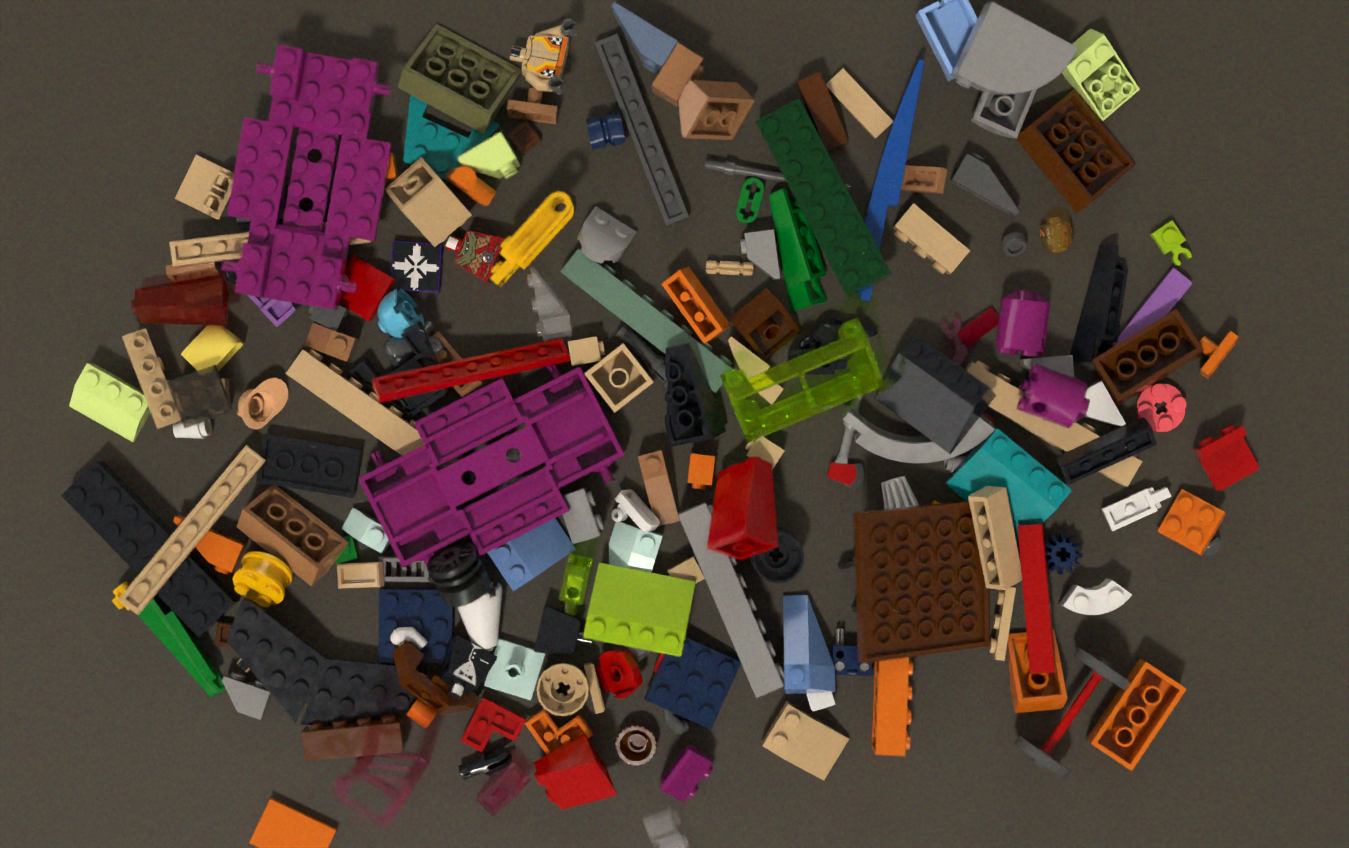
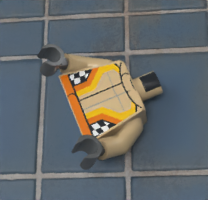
[510,19,578,95]

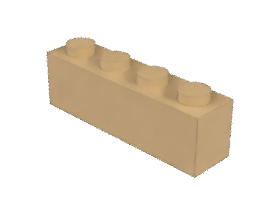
[968,486,1022,590]

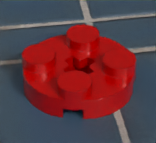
[596,648,643,698]

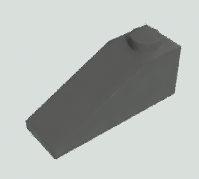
[950,153,1019,218]

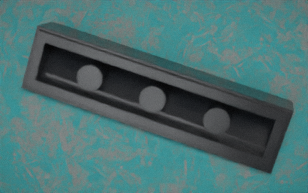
[1055,418,1157,485]

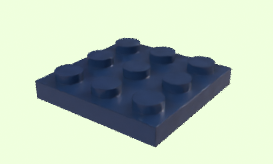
[378,589,453,663]
[644,637,741,729]

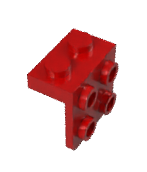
[1193,424,1259,491]

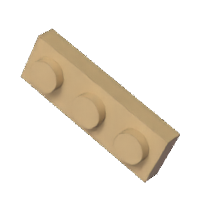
[989,586,1016,661]

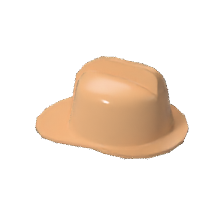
[236,378,288,430]

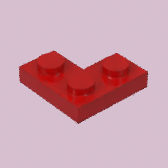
[460,696,527,752]

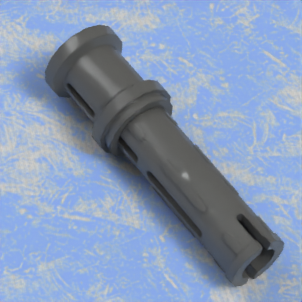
[615,324,668,389]

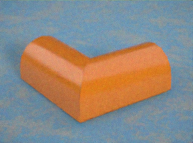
[445,166,497,206]
[524,709,593,755]

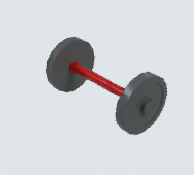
[1014,648,1131,779]

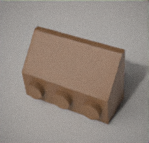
[678,80,755,140]

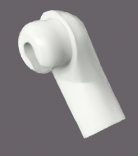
[390,627,428,651]

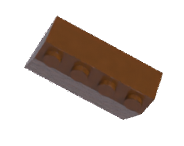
[1015,89,1136,213]

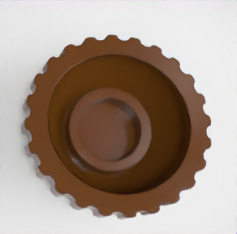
[615,724,658,766]

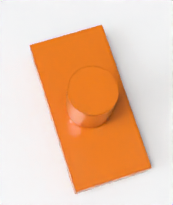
[1199,331,1239,379]

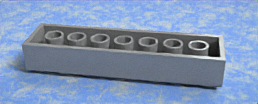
[678,502,785,698]

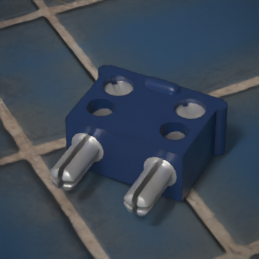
[831,628,874,676]

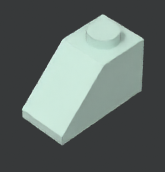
[342,507,390,553]

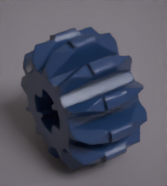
[1045,533,1083,575]

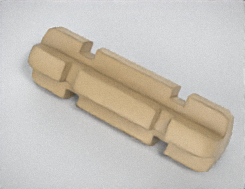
[706,260,754,276]

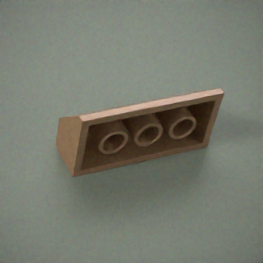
[237,485,349,587]

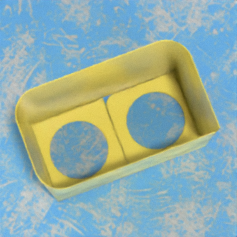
[181,320,244,379]

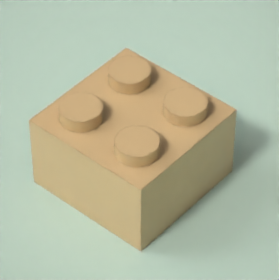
[584,343,654,413]

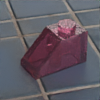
[476,762,531,816]

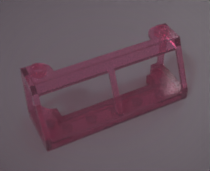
[334,754,430,829]

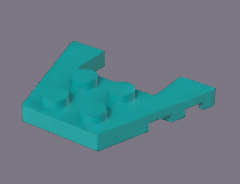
[403,95,500,182]

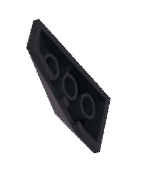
[665,343,726,447]

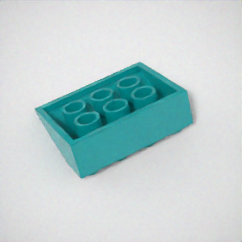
[945,427,1072,544]

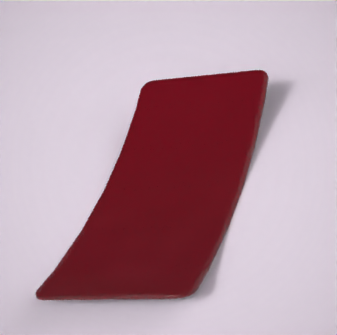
[957,307,999,348]

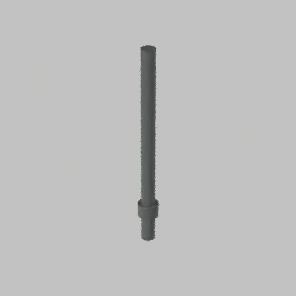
[705,159,851,193]

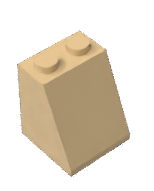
[384,157,472,247]

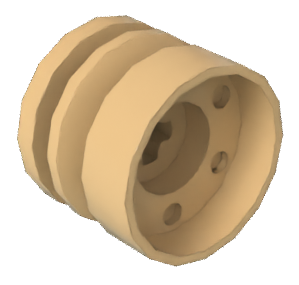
[536,663,589,716]

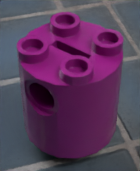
[996,290,1050,358]
[1017,363,1090,428]

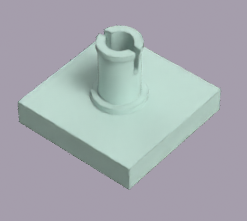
[484,638,546,700]

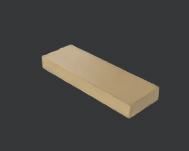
[826,69,894,139]

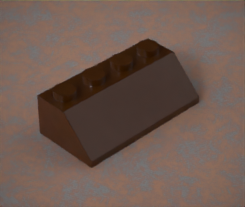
[1092,309,1204,406]

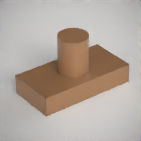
[507,88,558,124]
[901,165,947,194]
[165,262,221,283]

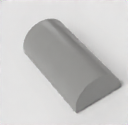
[971,89,1037,138]

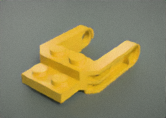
[491,192,574,287]

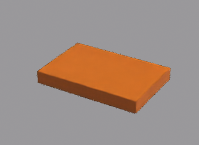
[249,797,337,848]

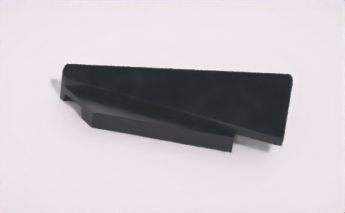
[1070,245,1128,365]

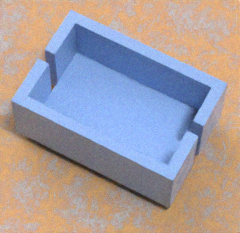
[915,0,978,82]

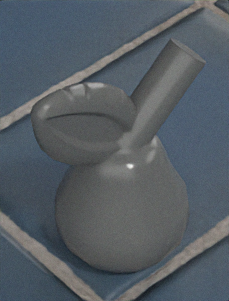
[384,321,443,367]

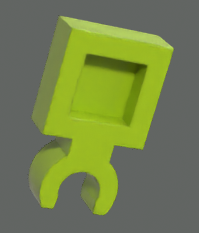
[1150,220,1192,266]

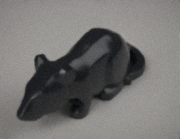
[798,318,878,349]

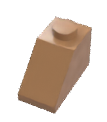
[305,322,359,362]

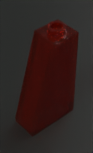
[131,274,229,326]

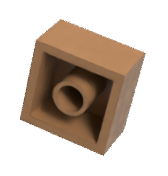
[652,43,705,107]

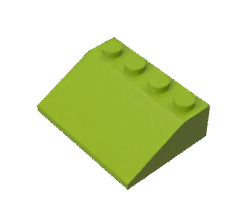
[583,562,696,657]

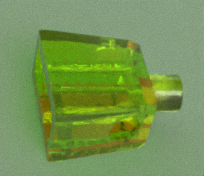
[559,554,593,615]

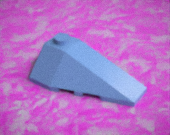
[783,595,836,694]

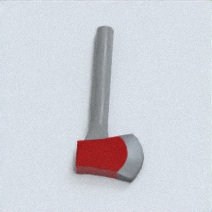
[827,390,865,490]

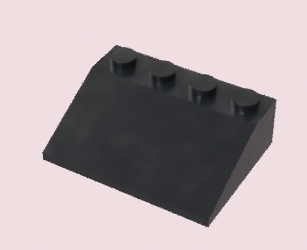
[875,334,996,455]

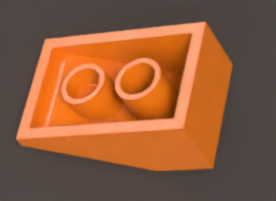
[1007,630,1068,713]

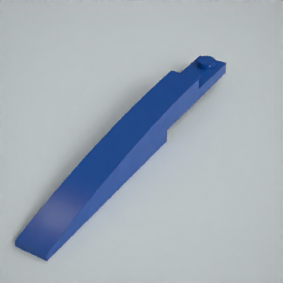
[857,59,924,302]

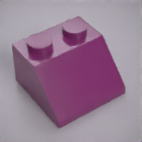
[660,742,714,802]

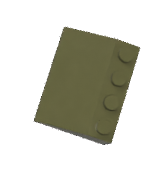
[398,24,522,134]

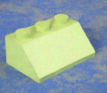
[458,132,521,179]
[69,363,151,442]

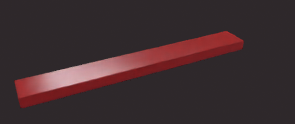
[372,338,570,402]

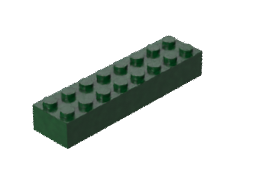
[755,98,892,298]

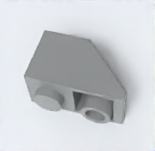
[222,672,272,720]

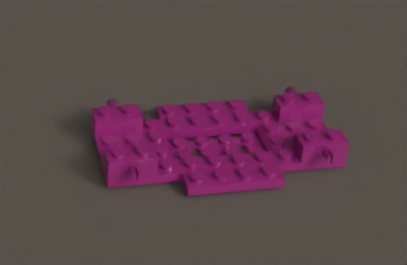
[222,45,392,311]
[358,364,625,567]

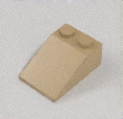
[761,700,849,780]

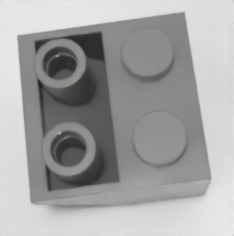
[562,487,604,544]

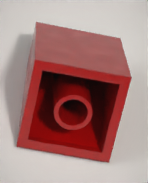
[533,733,617,810]

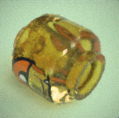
[1040,217,1074,253]

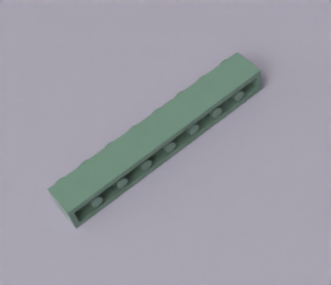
[560,248,733,393]

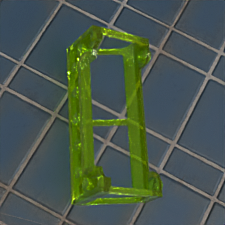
[720,318,884,443]

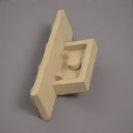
[122,328,181,429]

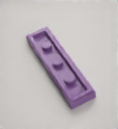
[1111,268,1192,347]

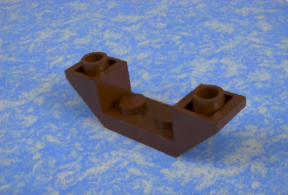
[392,640,482,714]

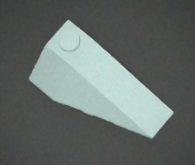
[609,522,663,572]

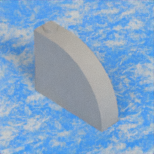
[950,2,1078,95]

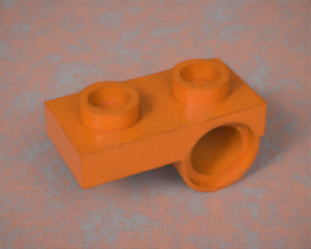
[407,674,450,729]

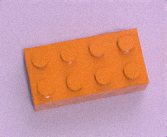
[871,657,913,756]
[1086,659,1187,771]

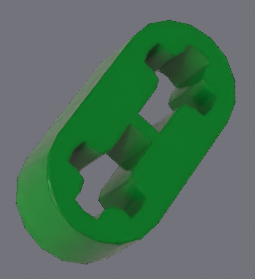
[736,178,764,224]

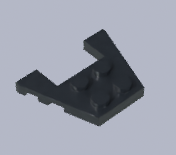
[348,320,449,418]

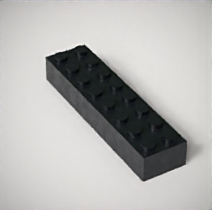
[61,461,240,637]

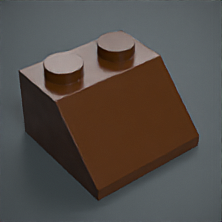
[729,288,801,361]

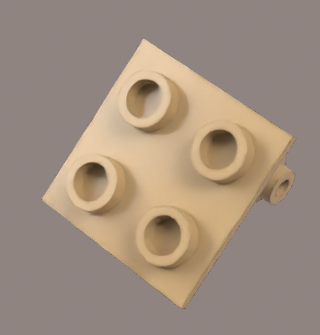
[175,155,234,220]

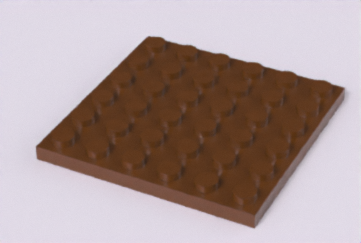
[854,501,990,663]

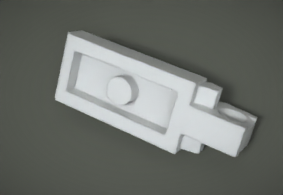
[1101,487,1171,531]

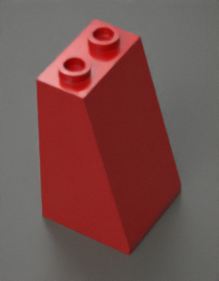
[707,456,778,560]

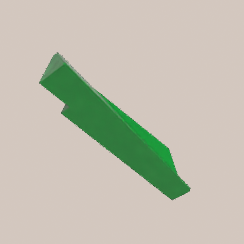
[769,188,827,312]
[138,594,226,697]

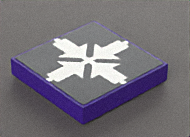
[390,241,442,293]

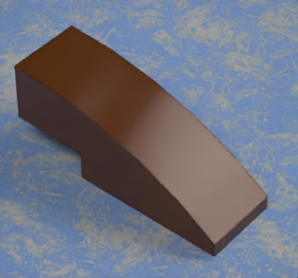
[796,72,848,151]

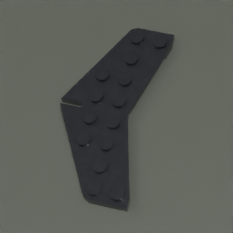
[228,598,427,725]

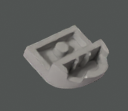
[577,206,637,263]

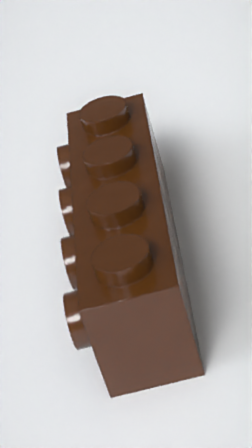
[301,715,406,761]

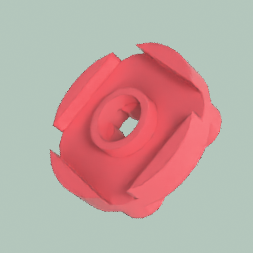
[1135,384,1186,432]

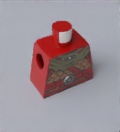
[445,230,505,284]

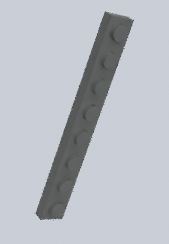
[594,34,689,226]

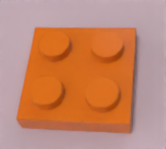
[1157,489,1226,556]

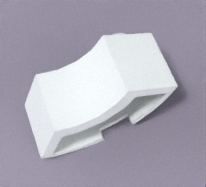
[1059,578,1132,615]

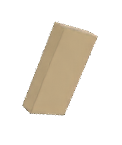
[337,562,384,589]
[584,662,605,714]

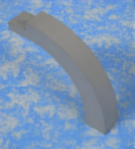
[842,405,995,463]

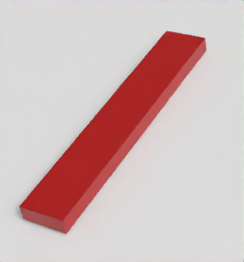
[1017,524,1056,674]

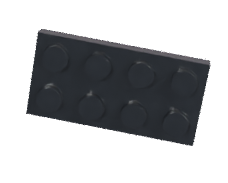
[256,434,362,498]

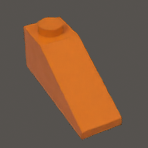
[173,515,247,574]

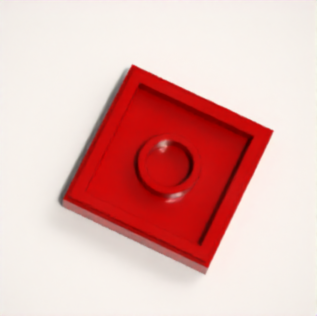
[339,255,396,322]

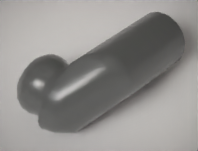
[663,708,689,735]

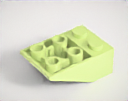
[1061,28,1140,121]

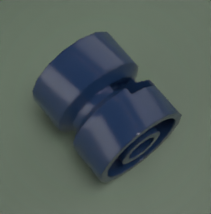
[586,112,626,150]

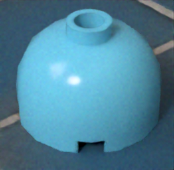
[378,289,425,338]

